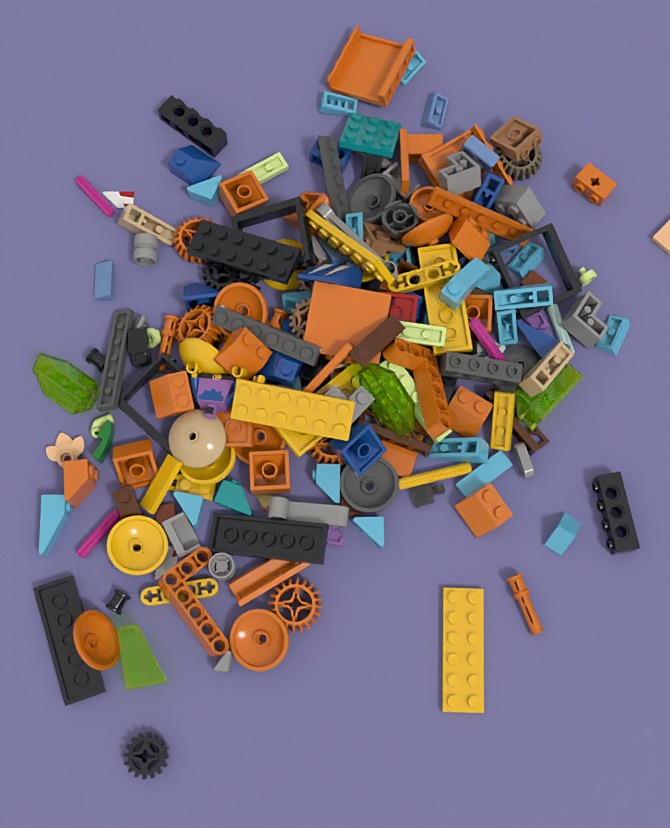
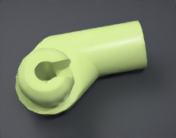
[91,413,115,438]

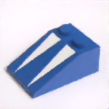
[298,261,364,289]

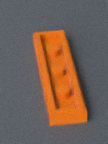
[399,129,410,194]
[303,342,355,393]

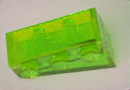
[117,624,168,691]

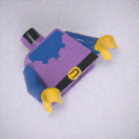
[186,363,247,419]

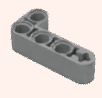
[268,497,349,528]

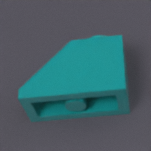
[214,479,253,516]

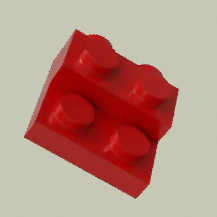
[380,291,418,323]

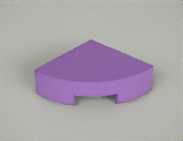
[524,311,550,330]
[327,527,344,548]

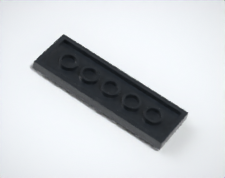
[186,219,302,285]
[208,513,329,565]
[33,575,106,706]

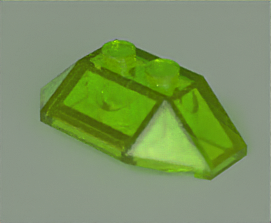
[32,353,99,415]
[357,363,415,437]
[515,364,584,431]

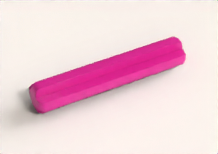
[75,175,115,217]
[468,317,507,361]
[76,509,121,558]

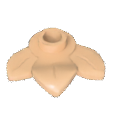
[46,432,84,468]

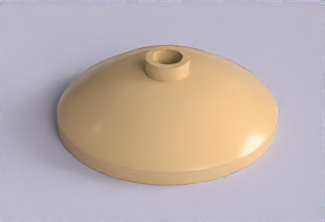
[169,409,226,468]

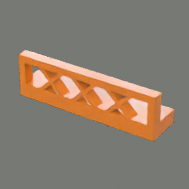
[228,559,310,607]

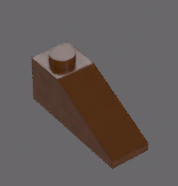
[349,314,406,369]
[112,485,144,550]

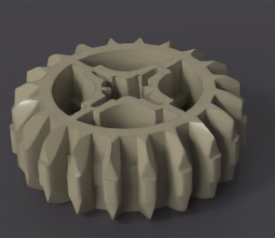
[495,146,543,181]

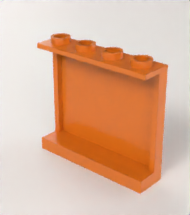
[327,25,416,108]
[418,124,513,221]
[304,281,392,368]

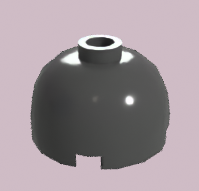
[381,200,419,239]

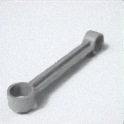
[315,203,398,282]

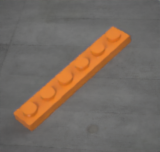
[427,186,534,246]

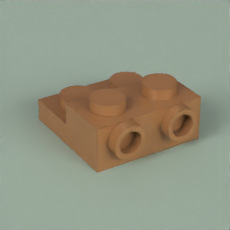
[489,115,542,162]
[363,221,406,257]

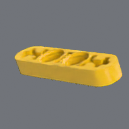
[388,260,461,294]
[141,578,219,606]

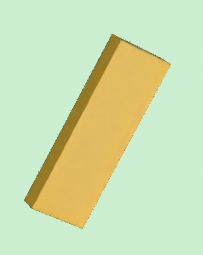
[490,391,515,451]
[140,454,183,514]

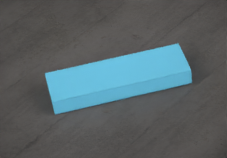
[455,450,513,497]

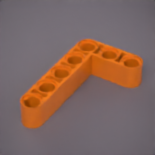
[382,338,452,438]
[158,547,229,657]

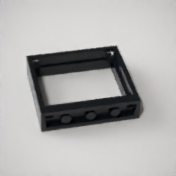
[231,196,316,284]
[487,223,582,320]
[118,352,193,455]

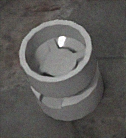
[133,233,158,267]
[208,552,237,582]

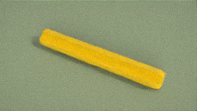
[398,462,472,490]

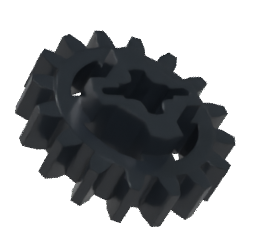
[202,261,240,291]
[123,732,170,780]

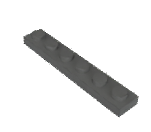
[318,136,350,224]
[211,305,322,366]
[96,309,135,412]

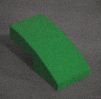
[92,420,115,464]

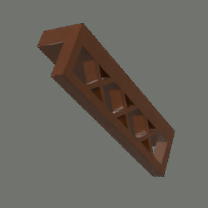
[482,387,549,456]
[356,409,434,457]

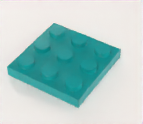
[339,113,402,158]

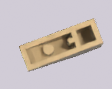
[117,203,178,247]
[519,341,574,398]

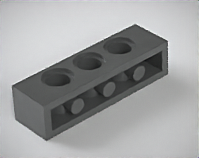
[440,351,523,388]

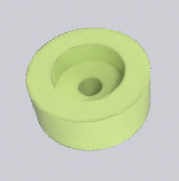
[578,267,597,287]
[147,328,161,348]

